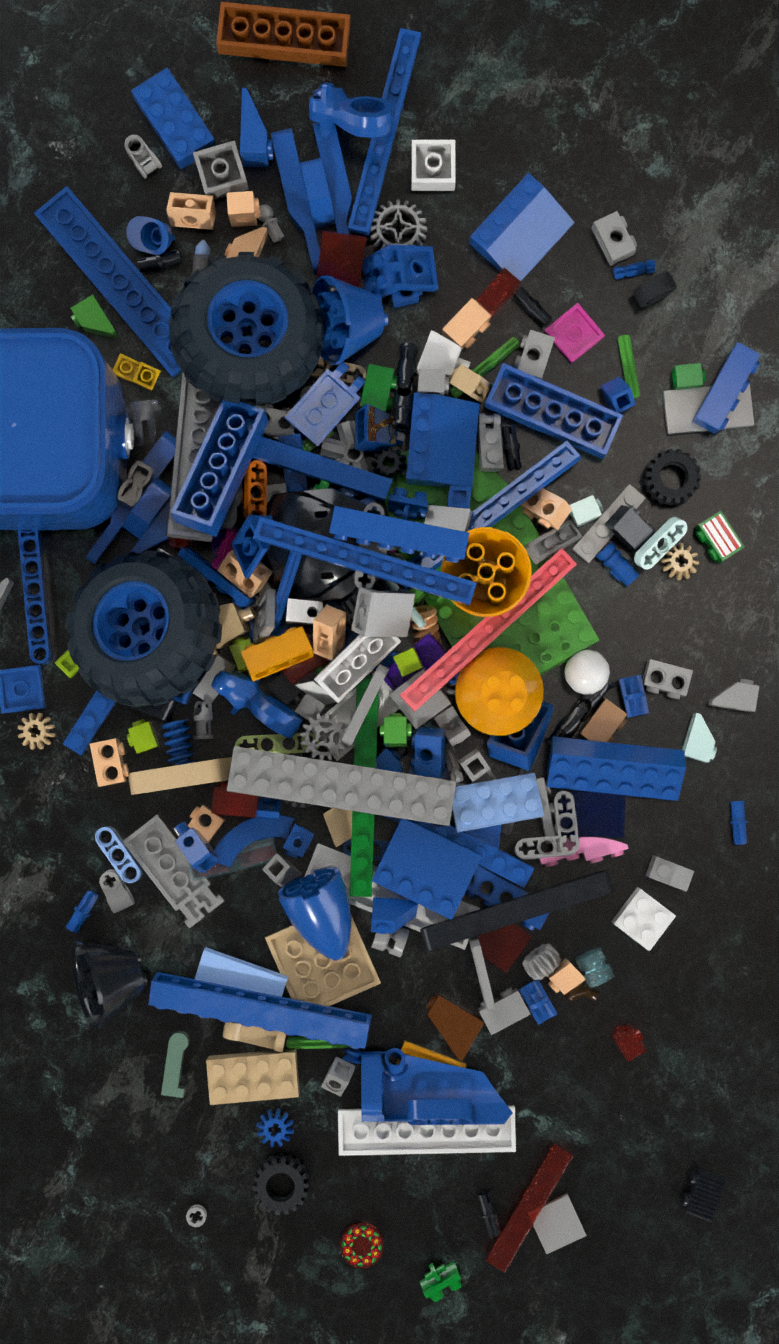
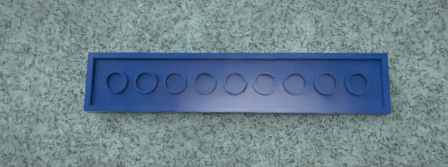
[34,186,182,378]

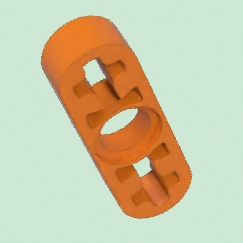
[244,460,267,520]

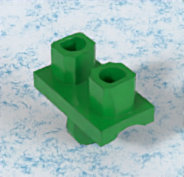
[419,1261,462,1302]

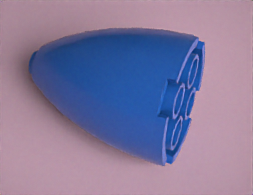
[278,867,351,961]

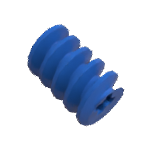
[162,719,195,766]

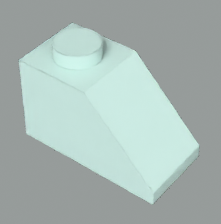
[682,713,717,763]

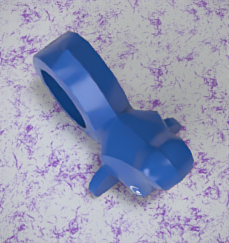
[309,82,393,138]
[211,670,304,738]

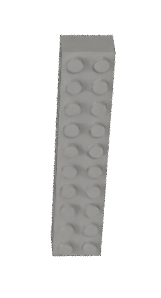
[227,746,456,826]

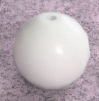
[564,649,610,695]

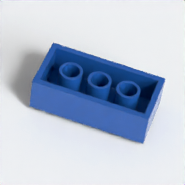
[131,68,216,170]

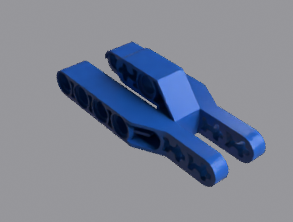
[270,122,356,274]
[86,431,176,564]

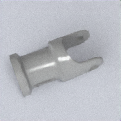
[193,700,214,739]

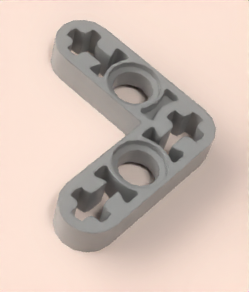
[515,791,579,860]

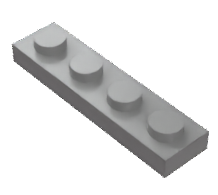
[572,484,646,563]

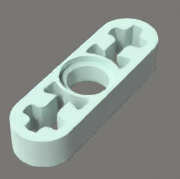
[634,517,687,569]

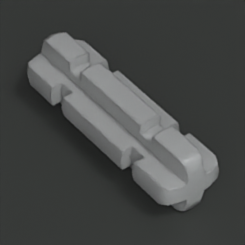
[445,743,463,784]

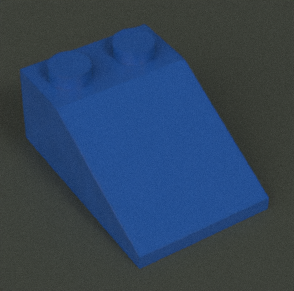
[240,88,273,167]
[487,701,554,771]

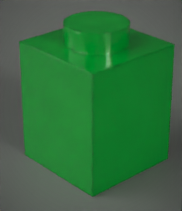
[672,363,706,390]

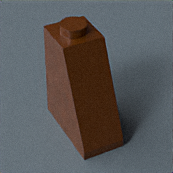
[426,993,484,1061]

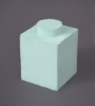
[569,495,603,527]

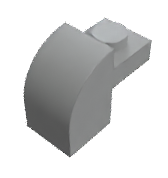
[433,704,471,746]
[458,749,496,784]

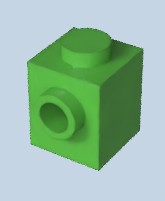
[380,713,412,747]

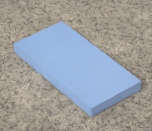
[195,947,288,997]

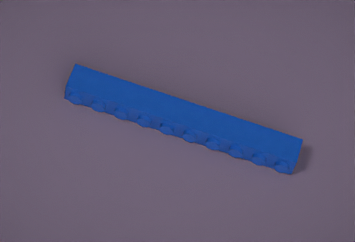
[148,972,372,1049]

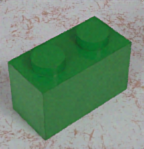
[360,364,398,412]

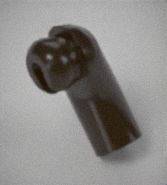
[566,982,600,1001]

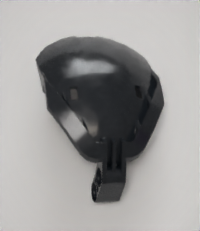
[261,488,401,601]

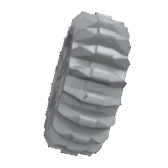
[370,199,427,250]

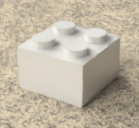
[411,140,455,191]
[611,887,676,951]

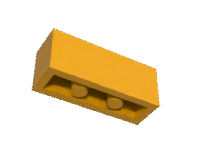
[241,626,314,681]

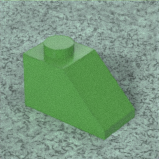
[71,295,118,338]

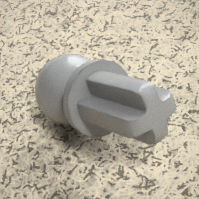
[258,204,284,243]

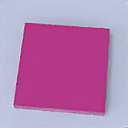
[544,303,605,364]

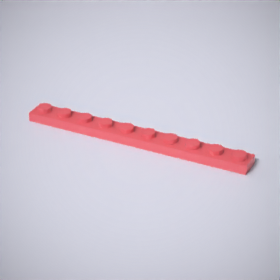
[400,548,577,712]

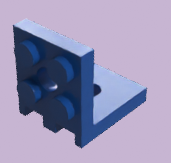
[361,244,439,298]

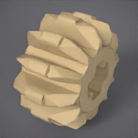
[661,543,699,580]
[18,713,55,750]

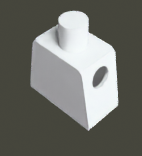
[417,330,471,380]
[286,598,323,626]

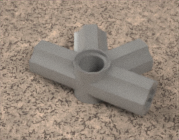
[320,420,368,471]

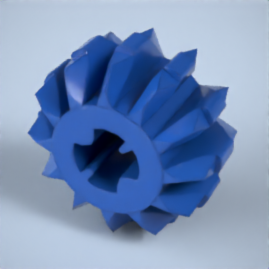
[257,1108,294,1147]

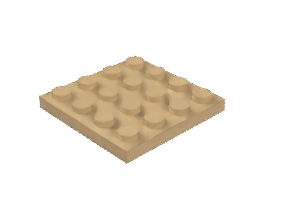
[265,915,381,1006]

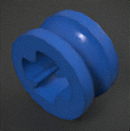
[342,1048,362,1064]

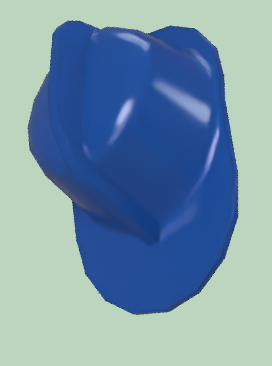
[126,216,175,255]

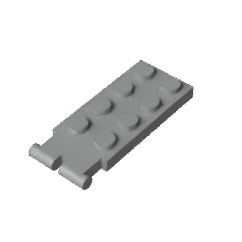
[122,814,224,928]

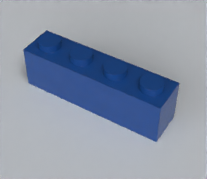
[692,342,761,434]

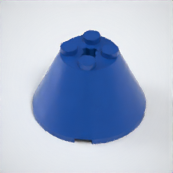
[311,275,388,365]

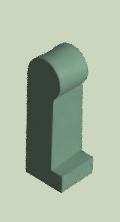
[161,1031,190,1098]

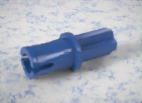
[730,801,748,845]
[66,890,98,933]

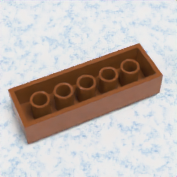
[216,2,351,67]

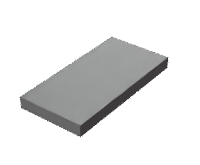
[663,383,754,435]

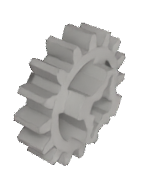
[300,713,347,760]

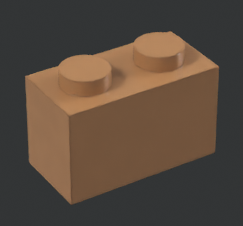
[578,699,627,743]

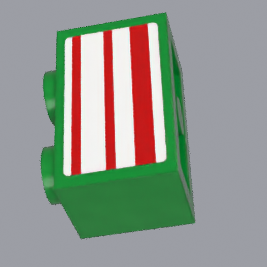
[695,511,744,563]

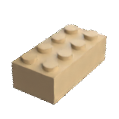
[206,1049,300,1105]

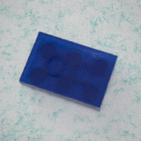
[558,791,625,838]

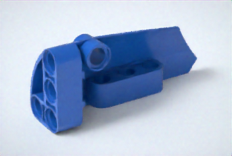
[361,1048,513,1125]

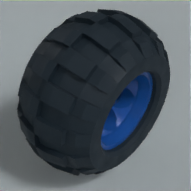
[169,252,325,407]
[65,550,222,707]

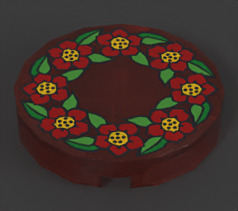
[340,1222,384,1269]

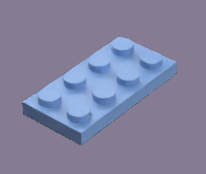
[452,773,544,832]

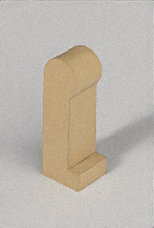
[222,1022,286,1053]

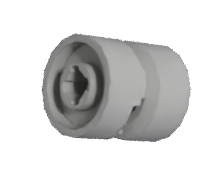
[371,927,410,957]

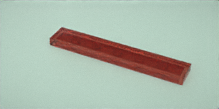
[486,1144,573,1273]

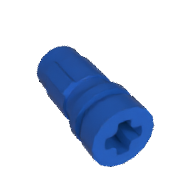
[596,541,639,587]

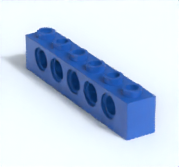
[465,865,549,931]

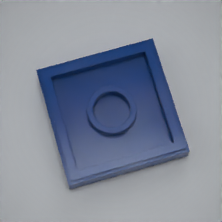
[0,665,46,714]

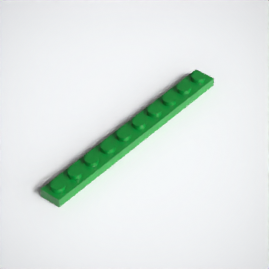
[350,675,379,897]

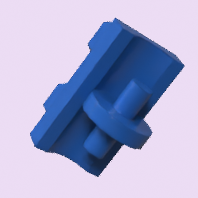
[388,487,428,520]
[618,675,649,718]
[519,980,557,1025]

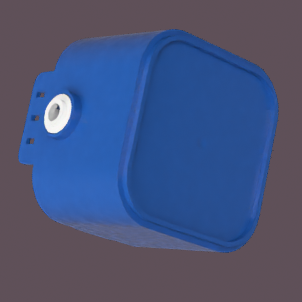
[0,328,134,530]

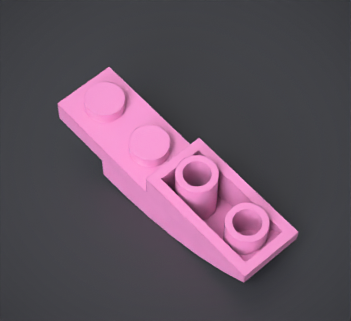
[538,836,629,867]

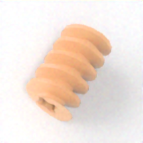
[410,605,441,645]

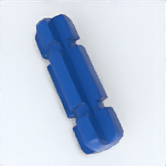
[613,260,656,279]

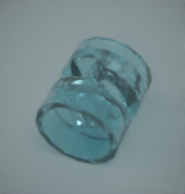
[575,947,615,988]

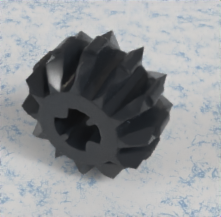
[371,446,407,482]

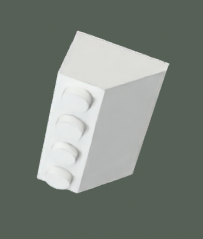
[314,634,401,703]

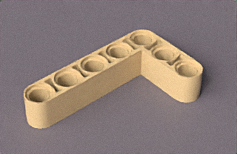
[128,757,232,795]

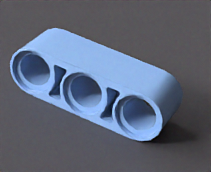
[95,826,143,883]

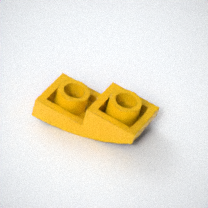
[113,353,161,391]

